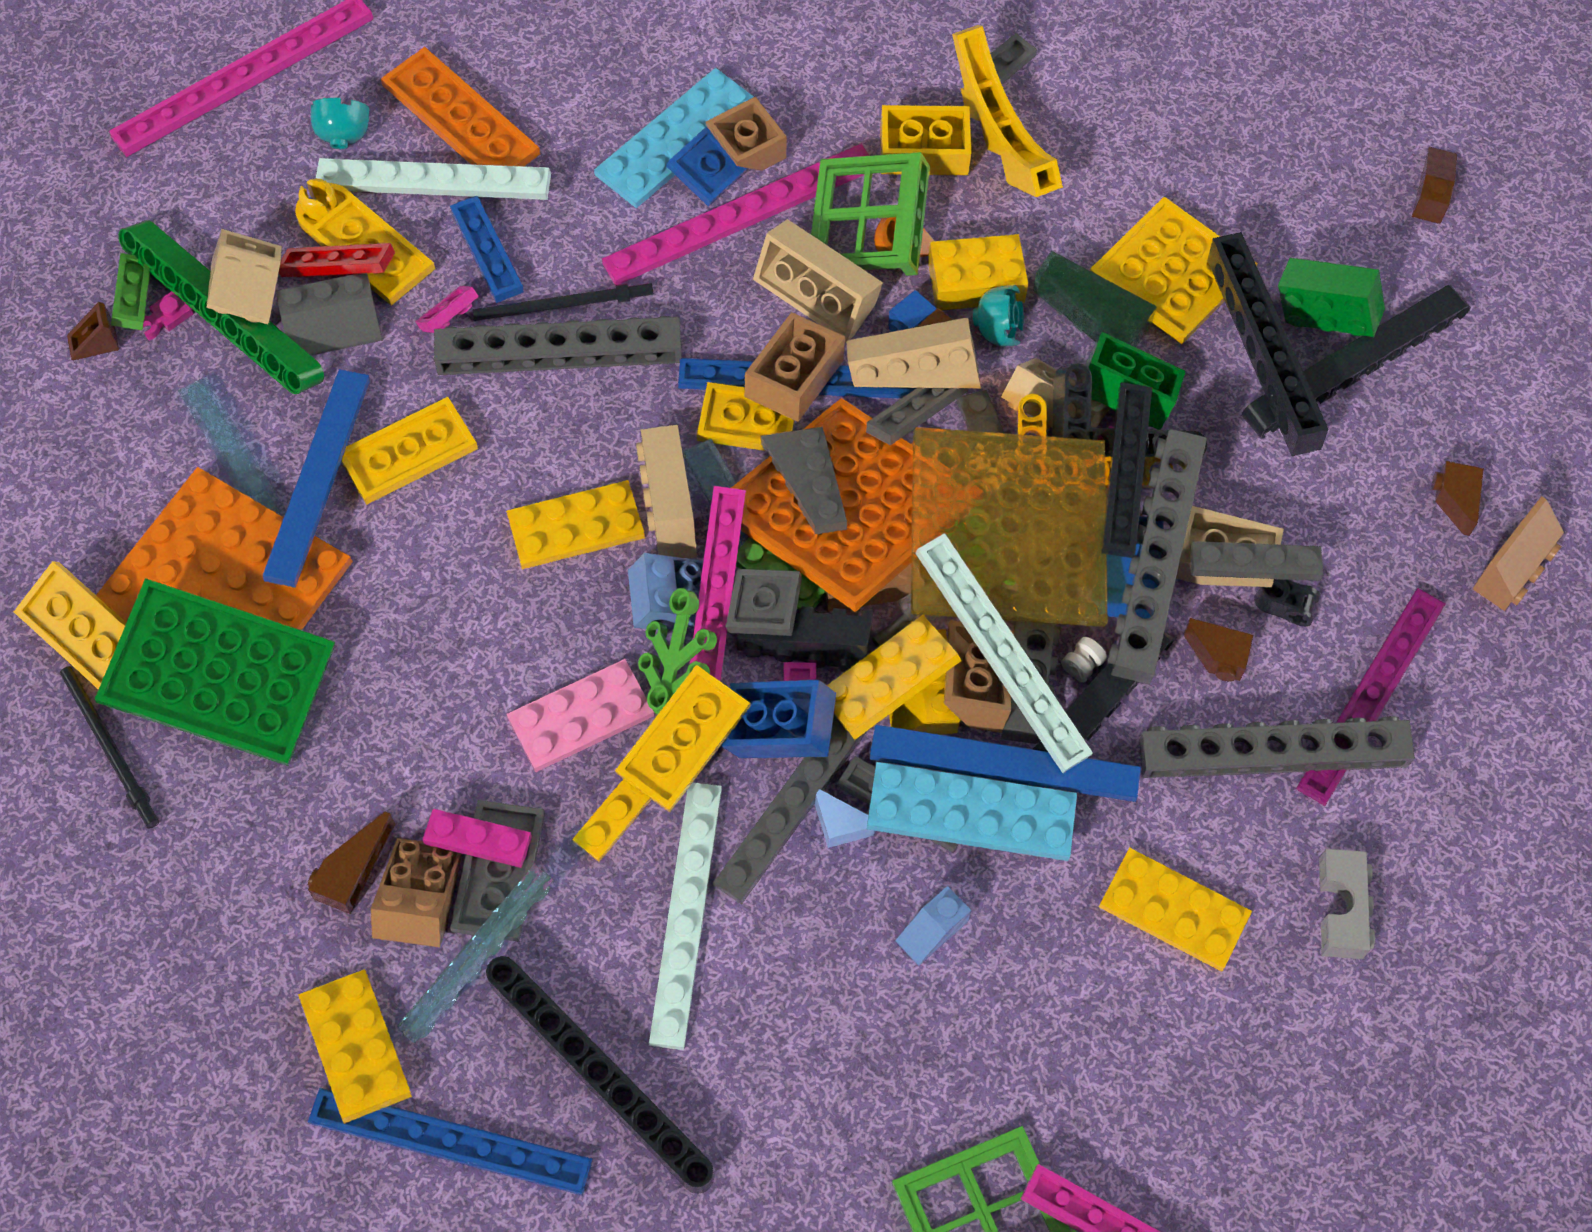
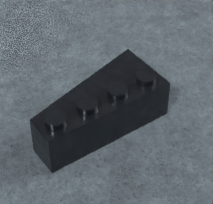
[737,606,874,672]

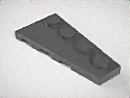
[761,427,847,534]

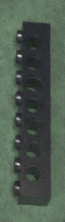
[1207,232,1329,456]

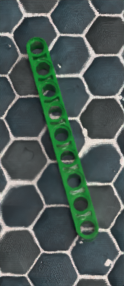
[118,220,324,395]

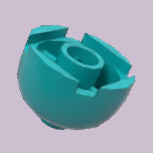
[311,98,369,149]
[973,285,1024,346]

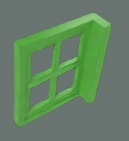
[811,152,930,276]
[892,1126,1075,1232]

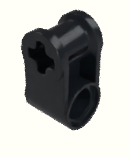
[1254,579,1321,627]

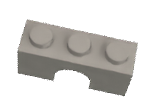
[1319,849,1375,959]

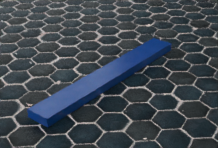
[678,358,917,399]
[262,369,370,588]
[870,725,1141,802]
[308,1088,593,1196]

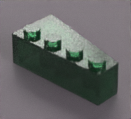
[1033,251,1157,347]

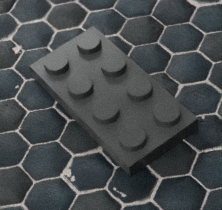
[450,800,545,942]

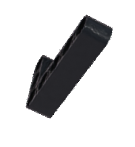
[1052,363,1207,457]

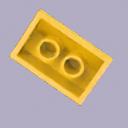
[889,629,960,735]

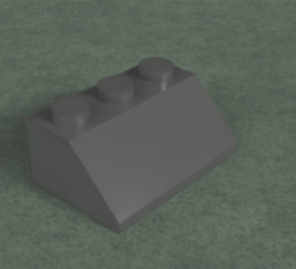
[276,273,383,355]

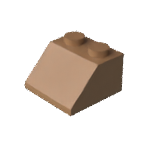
[706,97,787,171]

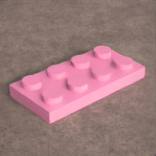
[507,659,654,772]

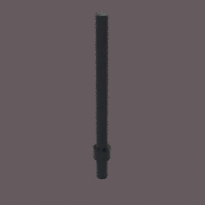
[472,283,654,321]
[60,666,159,829]

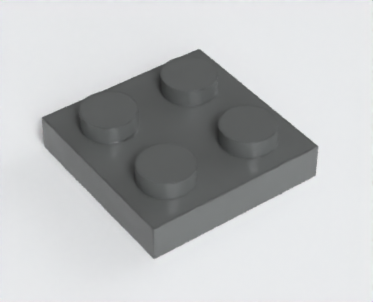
[726,569,802,636]

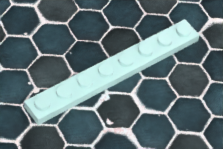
[316,158,551,200]
[915,533,1093,773]
[649,782,722,1050]

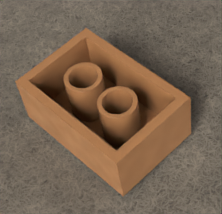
[744,312,845,422]

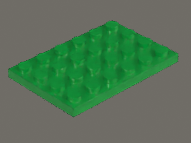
[94,578,335,766]

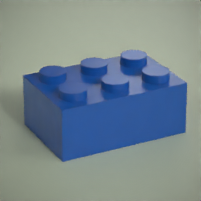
[721,680,836,758]

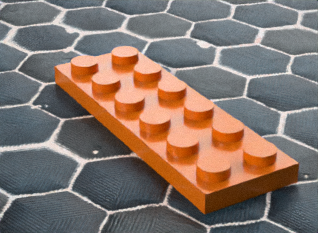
[381,46,540,167]

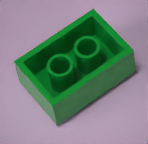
[1278,258,1385,337]
[1085,332,1186,430]

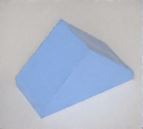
[815,789,876,848]

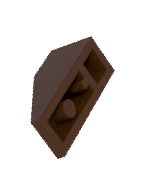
[1411,147,1457,224]
[308,811,395,914]

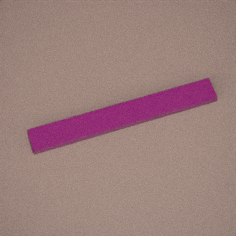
[1296,588,1446,806]

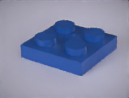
[666,126,748,207]

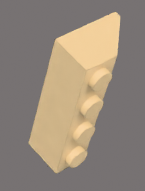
[753,219,883,343]

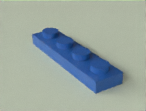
[450,196,524,303]

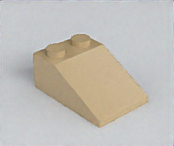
[1176,506,1284,587]

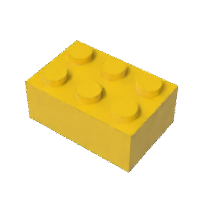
[880,105,971,175]
[928,234,1028,310]

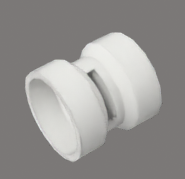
[1061,637,1107,682]

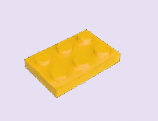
[697,382,795,451]

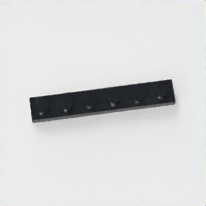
[1101,382,1152,558]

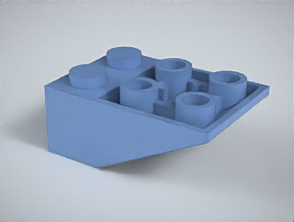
[628,553,733,630]

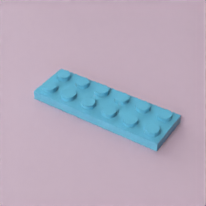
[594,68,754,208]
[866,762,1077,861]

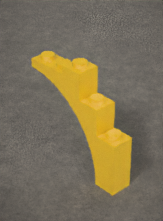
[952,25,1063,197]

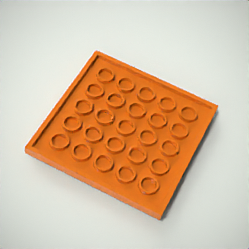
[731,398,983,612]
[96,467,353,630]

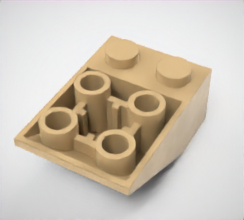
[206,229,282,324]

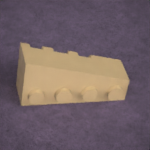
[847,318,981,389]
[636,425,697,559]

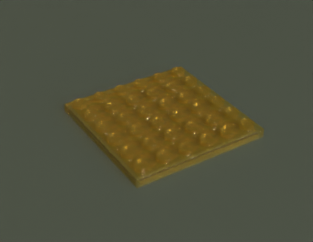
[911,427,1108,627]

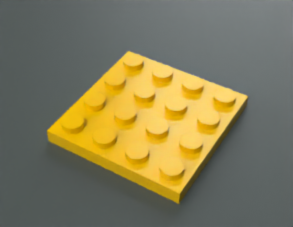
[1088,197,1258,344]

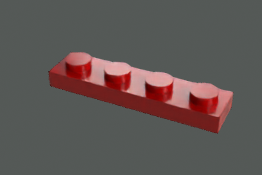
[278,243,395,277]

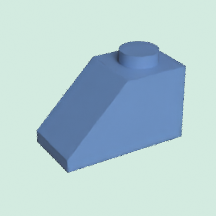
[895,886,971,966]

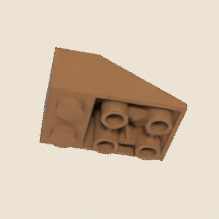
[371,838,462,948]

